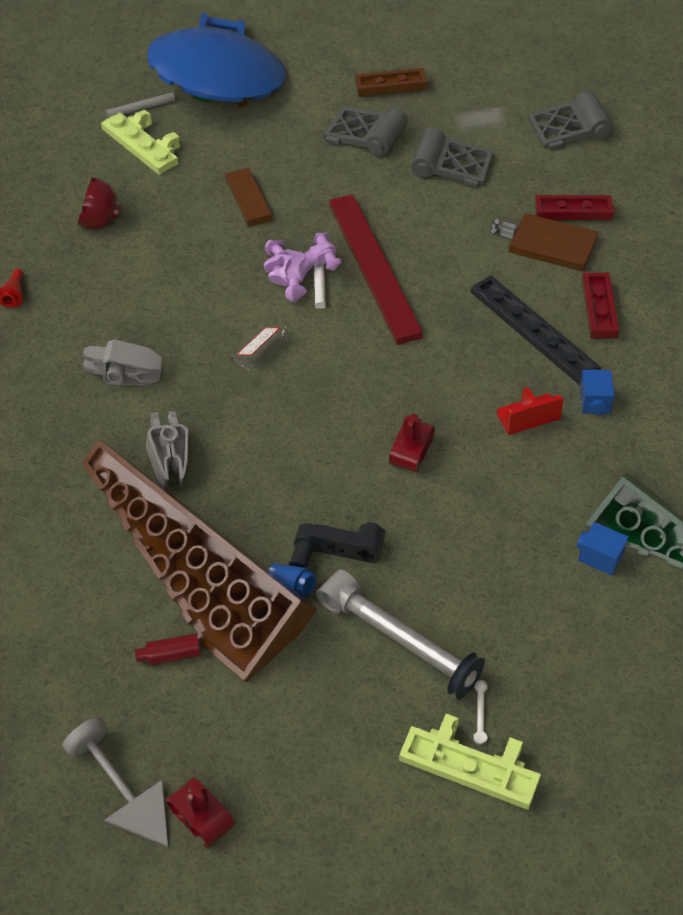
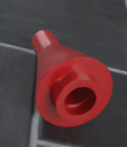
[0,269,24,307]

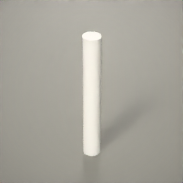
[314,264,326,308]

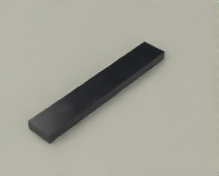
[471,275,601,386]

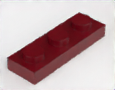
[535,195,614,220]
[581,272,619,339]

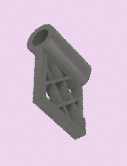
[528,91,613,150]
[323,107,408,156]
[411,127,493,188]

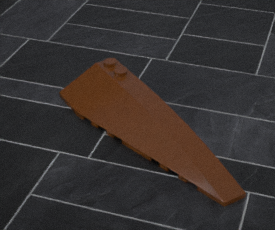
[82,439,317,682]

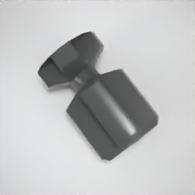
[491,218,518,239]

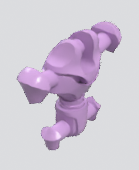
[264,232,342,303]

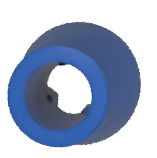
[269,562,316,597]

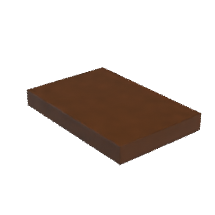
[509,213,599,272]

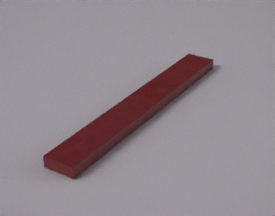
[329,194,423,345]

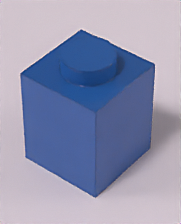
[580,370,614,415]
[576,522,628,576]

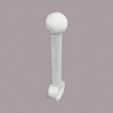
[474,680,488,745]

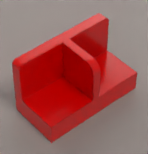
[497,387,564,435]

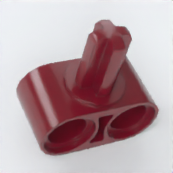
[389,413,435,473]
[166,777,235,849]

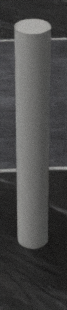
[105,92,175,118]

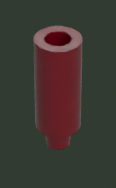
[134,633,201,665]

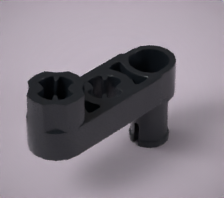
[288,522,386,568]

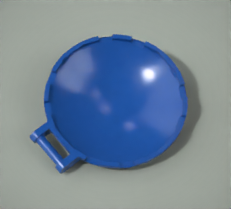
[147,13,286,102]

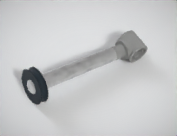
[316,569,485,700]

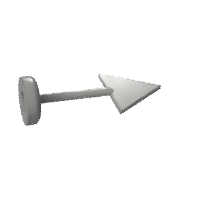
[62,717,168,847]

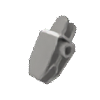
[83,339,162,386]
[146,411,188,488]

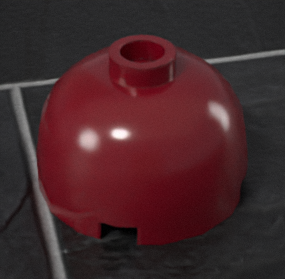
[77,177,121,230]

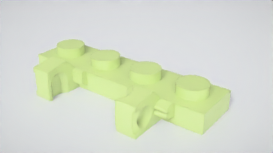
[101,110,181,175]
[399,714,541,810]

